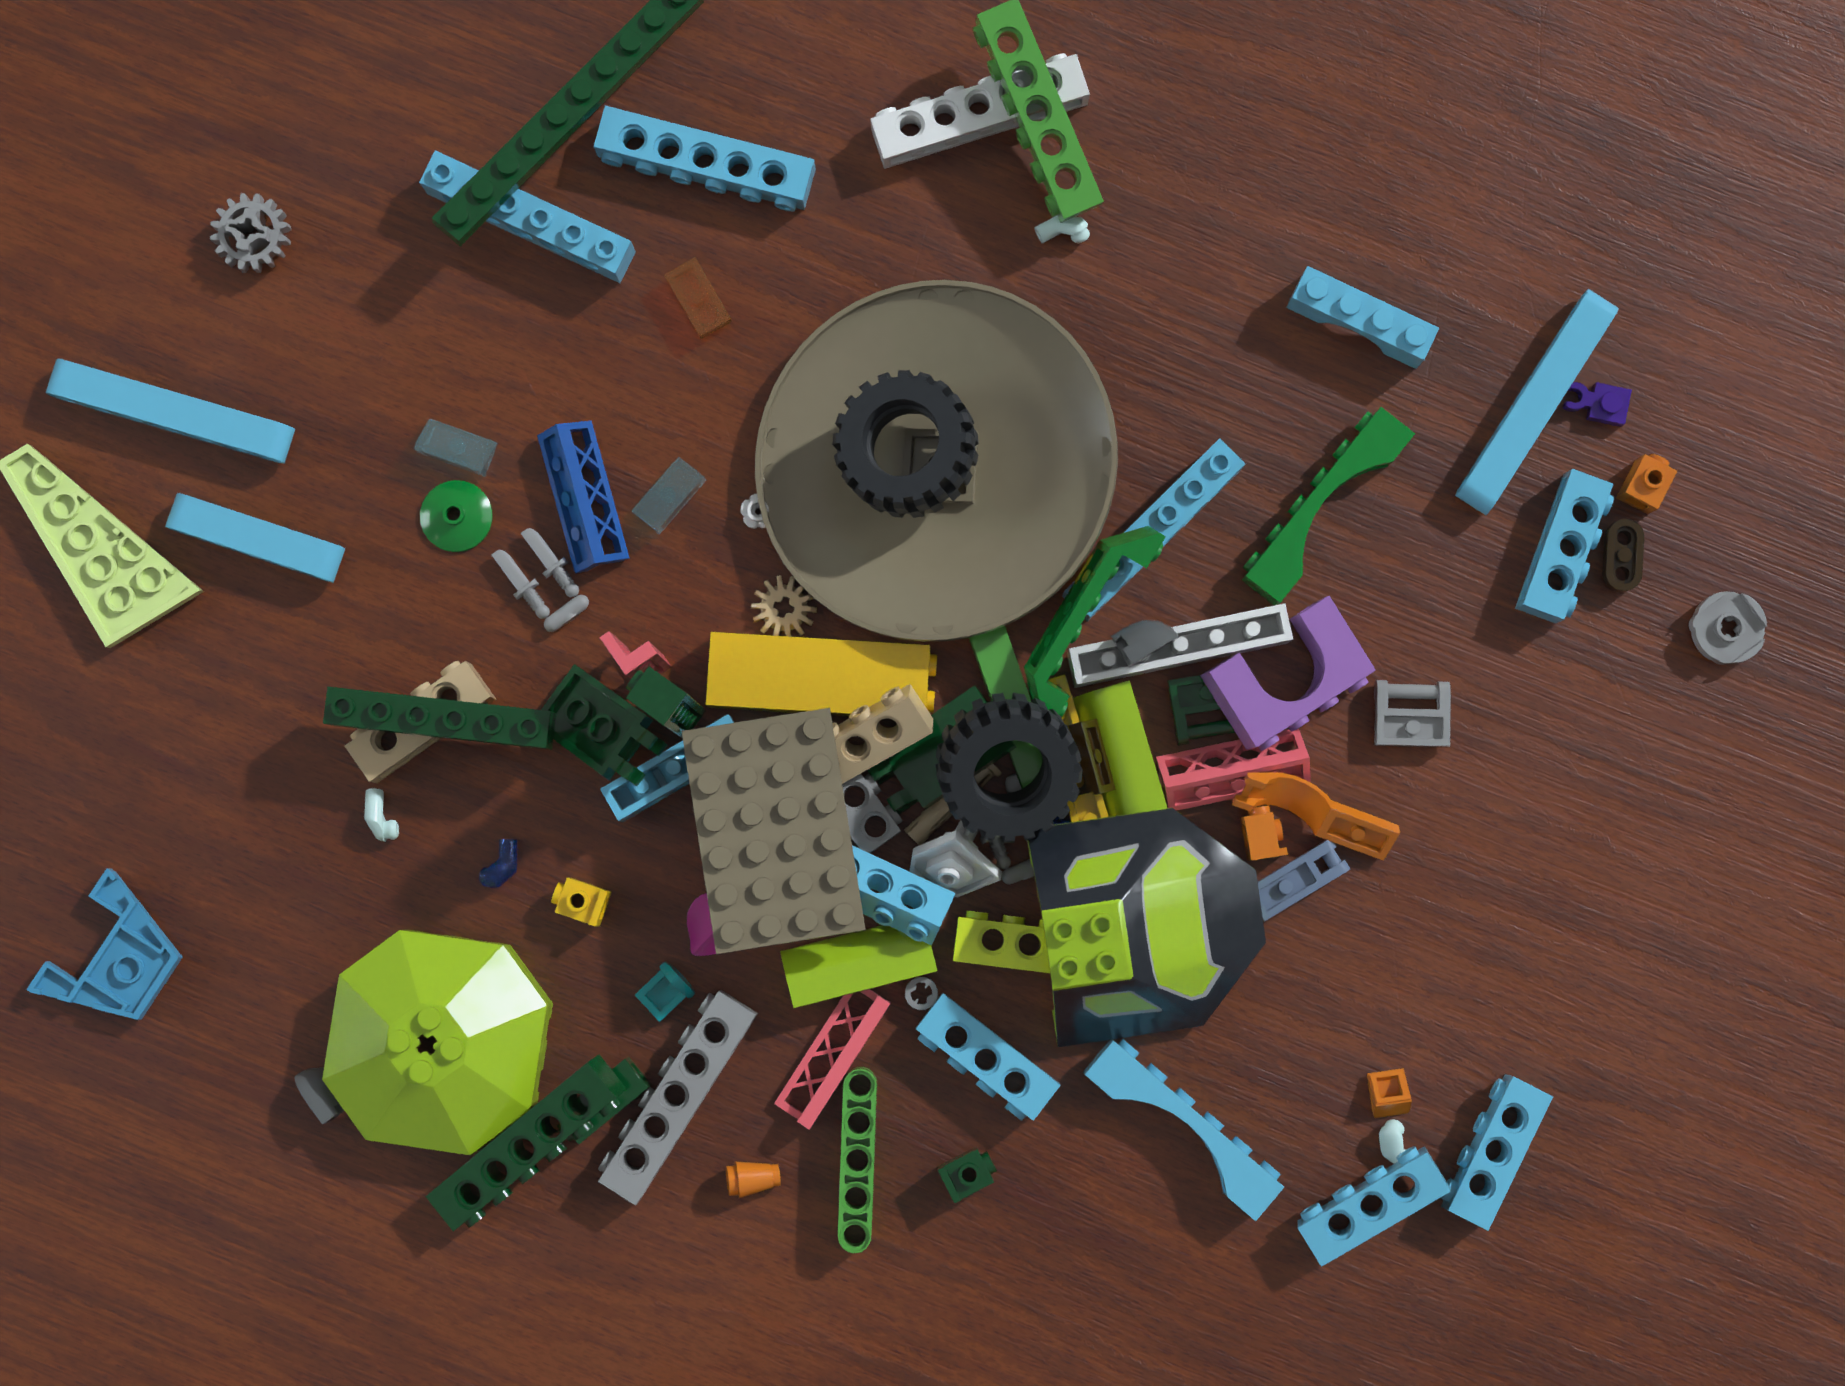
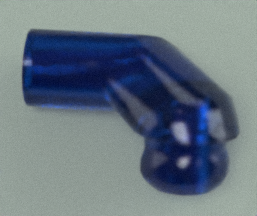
[479,839,517,888]

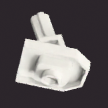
[909,820,1002,897]

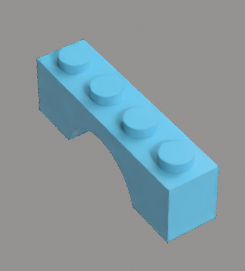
[1286,266,1439,369]

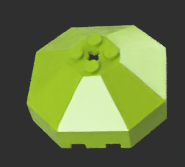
[322,930,553,1155]

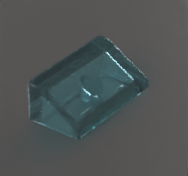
[413,418,498,477]
[632,457,706,535]

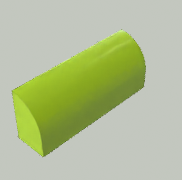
[1073,680,1167,817]
[781,925,937,1008]

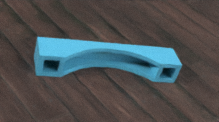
[1083,1039,1284,1221]

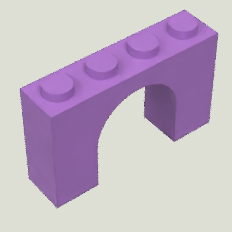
[1200,596,1376,751]

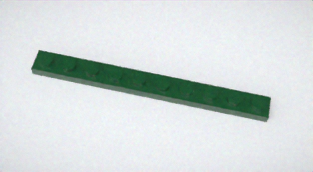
[432,0,704,247]

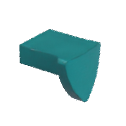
[635,961,696,1022]

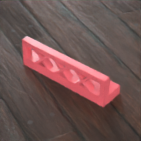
[599,631,671,679]
[1156,728,1311,811]
[774,989,891,1130]

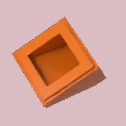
[1367,1068,1412,1118]

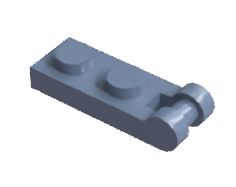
[1258,840,1350,922]

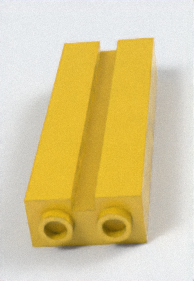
[706,632,937,719]

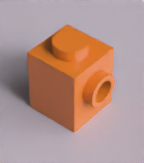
[1616,454,1677,514]

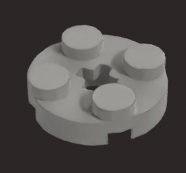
[1689,591,1767,665]

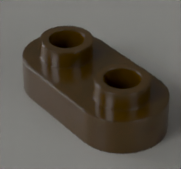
[1602,519,1644,593]

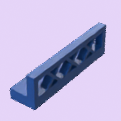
[537,420,630,573]

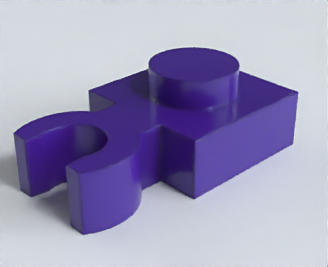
[1562,382,1632,427]

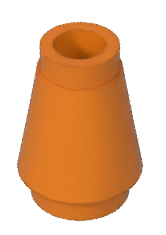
[726,1161,781,1199]

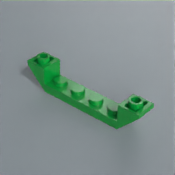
[1024,526,1166,718]

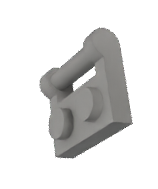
[1374,680,1451,747]

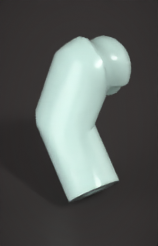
[1034,216,1090,243]
[364,788,399,842]
[1379,1119,1405,1164]

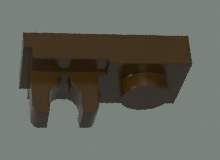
[1068,719,1116,796]

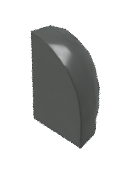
[1110,620,1179,667]
[294,1067,344,1125]

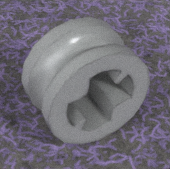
[905,977,938,1010]

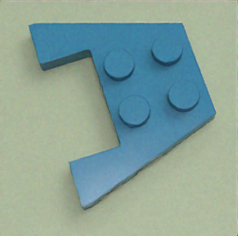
[26,868,183,1020]

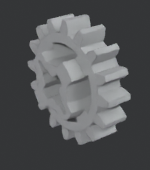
[210,193,292,273]

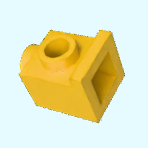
[551,877,612,927]

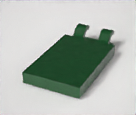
[541,664,668,786]
[867,685,1016,815]

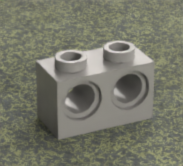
[842,774,903,854]

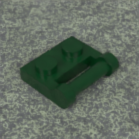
[1167,675,1236,746]

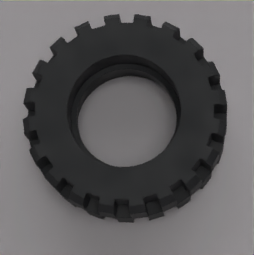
[832,370,979,518]
[935,693,1083,843]

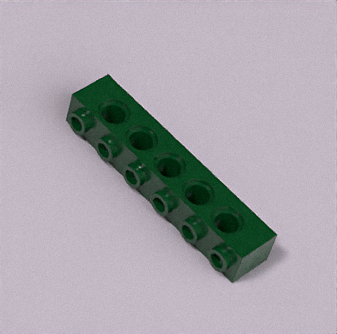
[626,666,706,738]
[323,686,556,750]
[425,1054,627,1231]

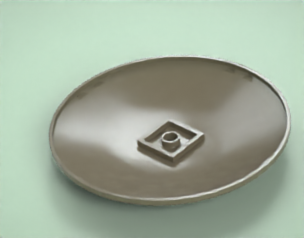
[755,280,1118,642]

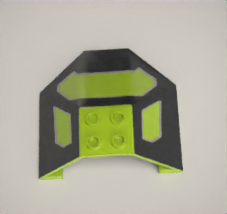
[1027,808,1266,1047]

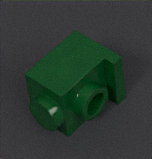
[937,1146,997,1204]

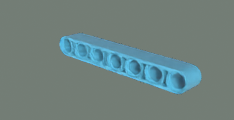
[1455,289,1619,515]
[45,359,295,464]

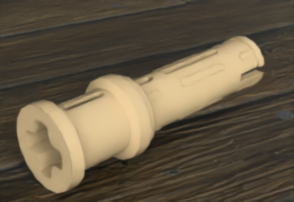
[904,764,1002,845]

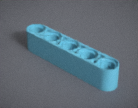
[165,493,345,583]

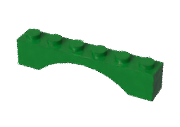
[1242,407,1415,606]

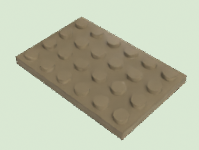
[682,708,866,955]

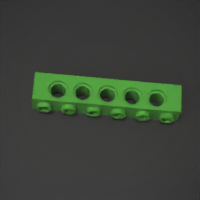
[972,0,1104,223]

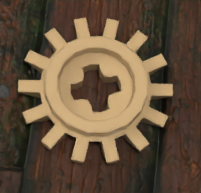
[751,575,817,637]

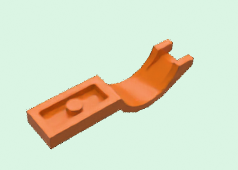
[1232,772,1400,861]

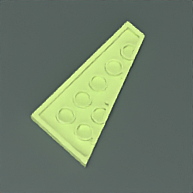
[0,444,204,648]

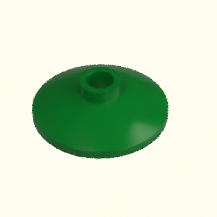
[420,480,493,552]

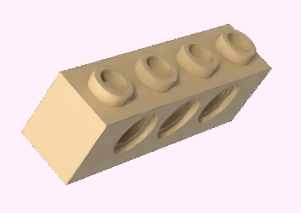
[345,661,496,783]
[832,684,933,784]

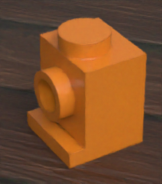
[1239,805,1288,861]

